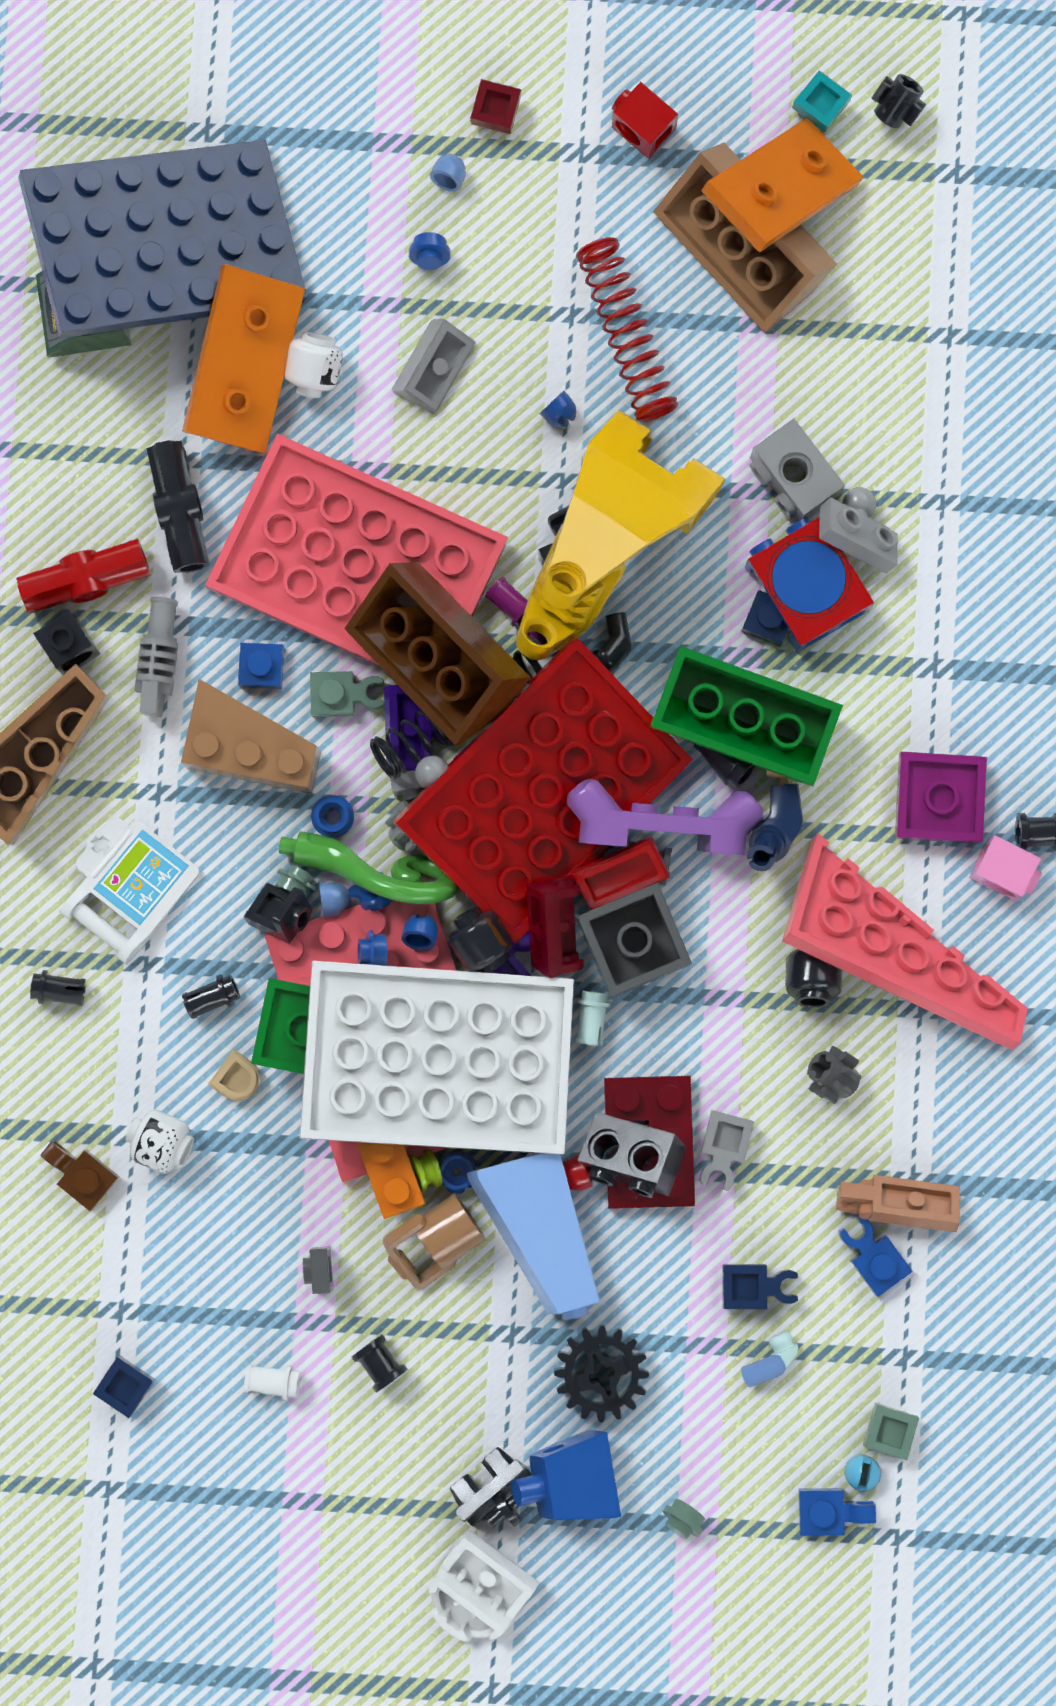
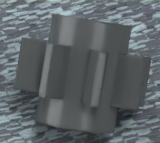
[807,1046,862,1104]

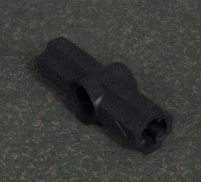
[146,440,210,573]

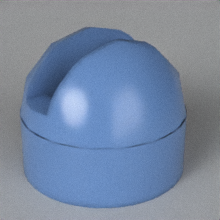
[430,154,466,192]
[319,883,351,918]

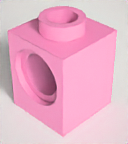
[969,835,1042,900]

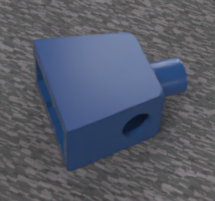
[512,1430,621,1520]

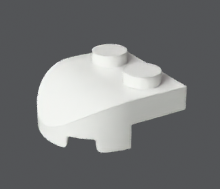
[429,1529,539,1642]

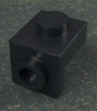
[244,883,313,944]

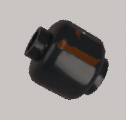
[449,907,513,973]

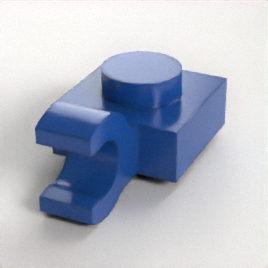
[798,1488,876,1536]

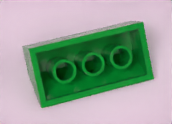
[650,646,843,787]

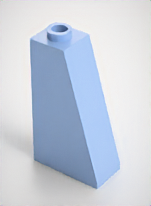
[467,1153,600,1320]

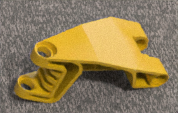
[516,410,726,660]

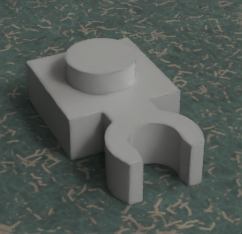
[700,1110,754,1191]

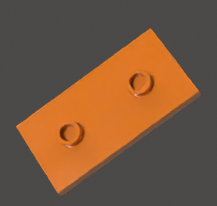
[701,118,864,253]
[182,264,305,454]

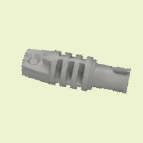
[135,597,178,717]

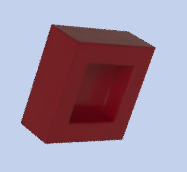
[470,79,521,134]

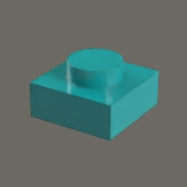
[792,70,852,132]

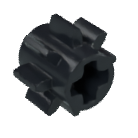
[871,74,926,128]

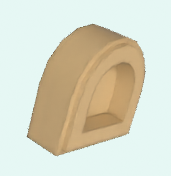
[208,1049,261,1101]

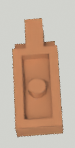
[836,1175,960,1232]

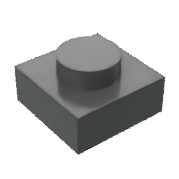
[303,1246,334,1294]

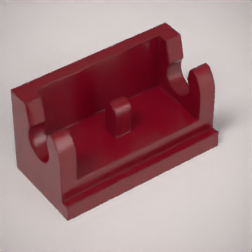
[526,876,584,979]

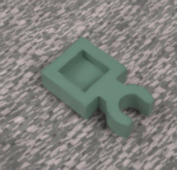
[310,671,384,717]

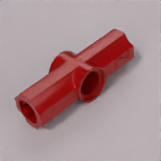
[16,539,151,614]

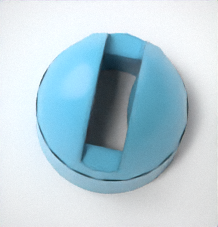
[844,1454,881,1492]

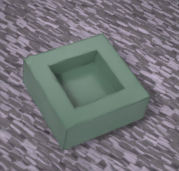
[863,1403,919,1460]

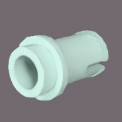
[575,991,611,1046]

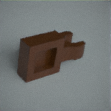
[40,1141,120,1211]

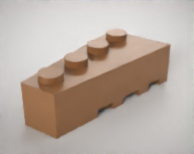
[0,664,110,845]

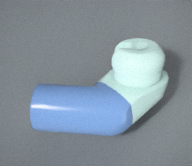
[741,1331,798,1388]

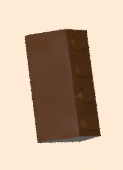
[344,562,531,745]

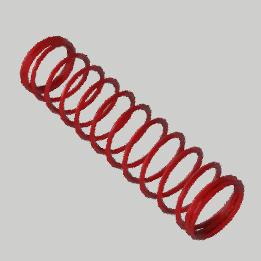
[576,237,679,422]

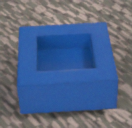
[238,642,284,689]

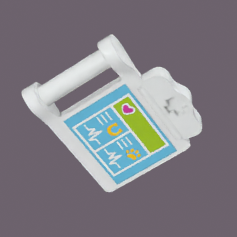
[59,817,200,964]

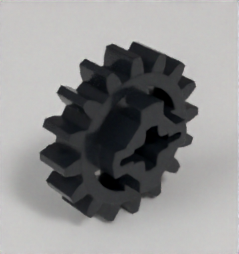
[554,1324,649,1423]

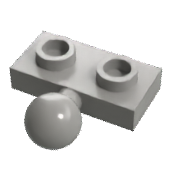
[819,487,898,574]
[390,756,448,802]

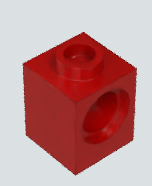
[611,82,678,159]

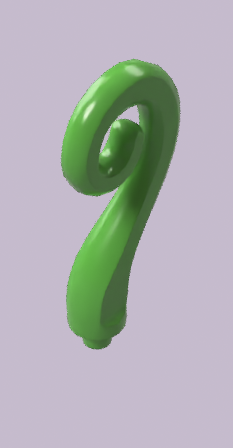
[279,831,459,904]

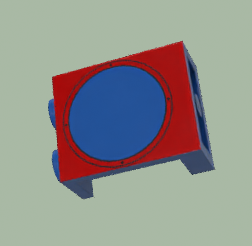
[745,517,874,653]

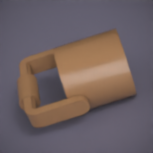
[383,1193,486,1289]

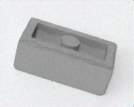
[392,319,476,414]

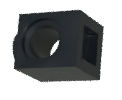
[33,610,101,675]

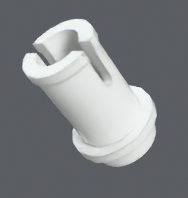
[244,1364,301,1401]

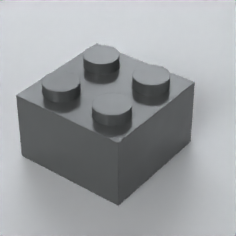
[577,883,692,999]

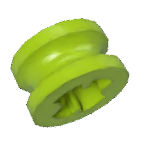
[409,1149,443,1192]

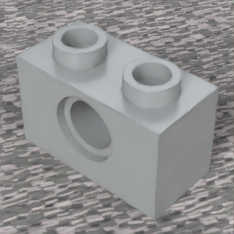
[750,418,845,521]

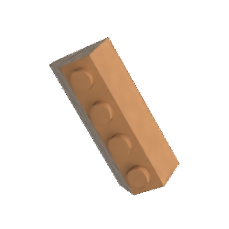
[653,142,837,333]

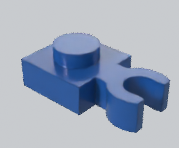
[838,1216,913,1297]

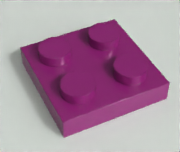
[895,751,987,844]

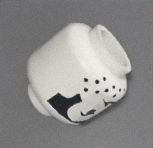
[285,332,343,398]
[126,1110,194,1174]

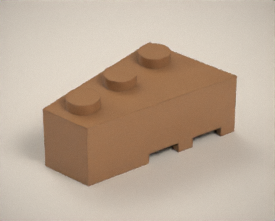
[181,679,321,794]

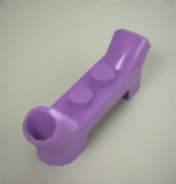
[566,779,763,855]

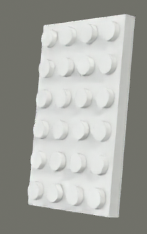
[300,961,574,1155]

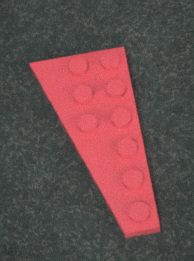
[782,833,1028,1050]

